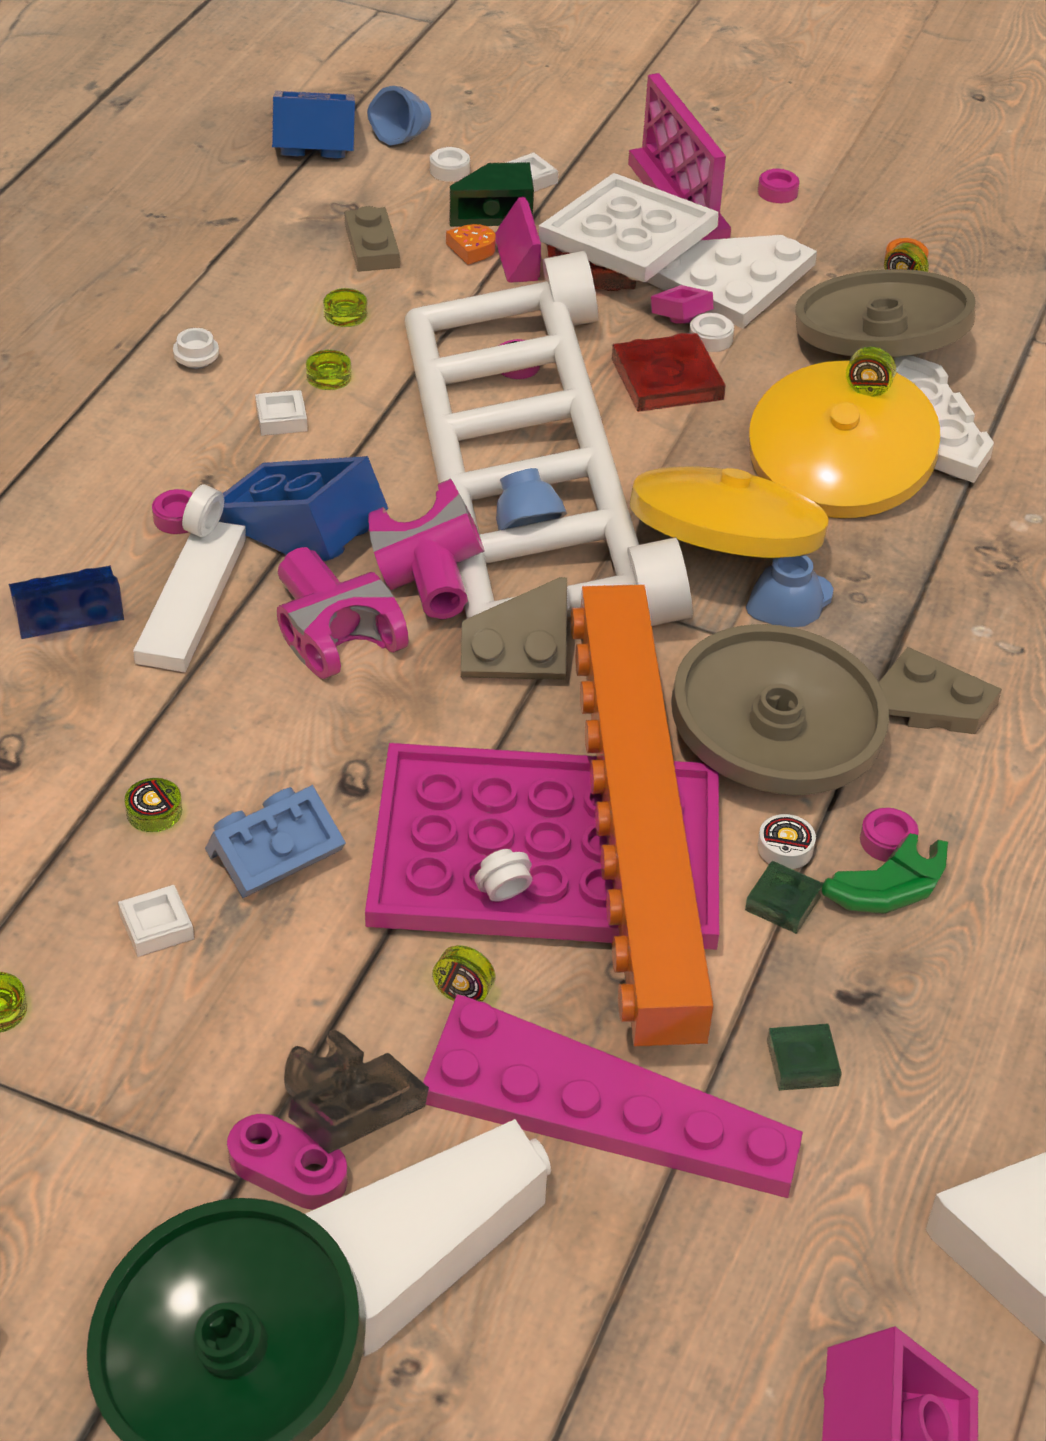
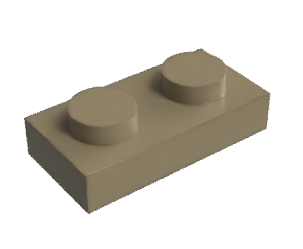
[344,206,400,272]

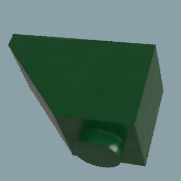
[449,162,534,227]

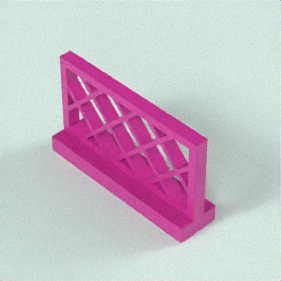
[628,73,731,240]

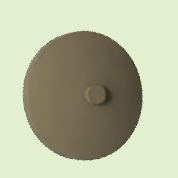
[795,269,975,358]
[671,624,889,795]

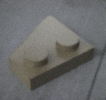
[461,577,567,680]
[879,647,1002,734]

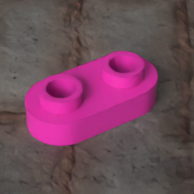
[227,1114,348,1210]

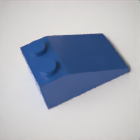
[272,91,355,158]
[219,456,389,561]

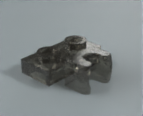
[284,1030,429,1154]

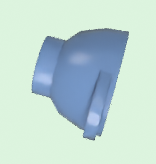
[367,86,431,145]
[496,468,567,531]
[746,555,834,627]

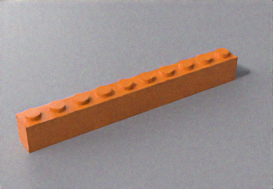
[571,585,714,1046]

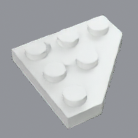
[646,235,817,329]
[887,355,994,483]

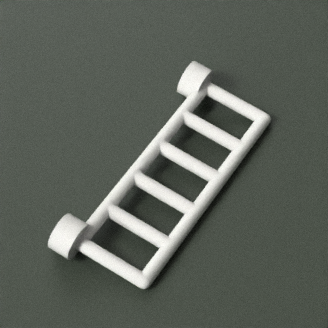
[405,251,693,626]

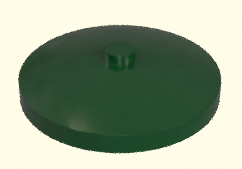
[87,1198,366,1441]

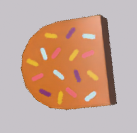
[446,224,496,265]

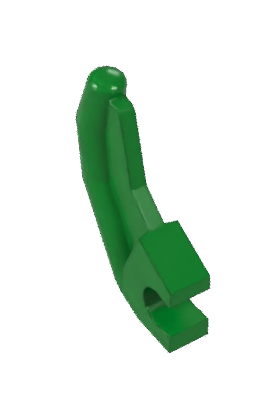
[821,833,948,914]

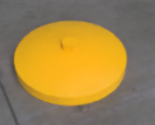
[749,361,940,518]
[630,466,829,558]

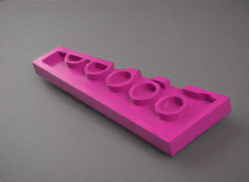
[420,994,803,1198]

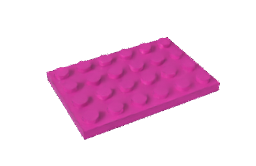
[365,743,719,950]

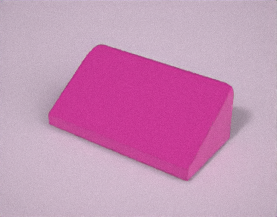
[495,197,541,283]

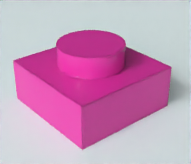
[651,285,714,323]

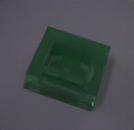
[745,861,823,934]
[767,1024,842,1091]

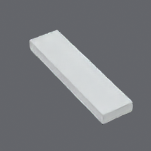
[133,522,246,672]

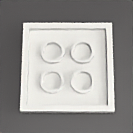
[539,173,718,283]

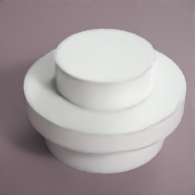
[173,328,219,369]
[474,849,533,901]

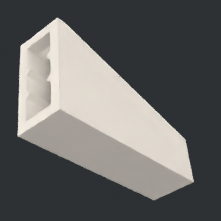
[305,1119,551,1356]
[926,1152,1046,1344]

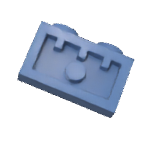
[205,785,346,898]

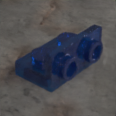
[9,565,124,639]

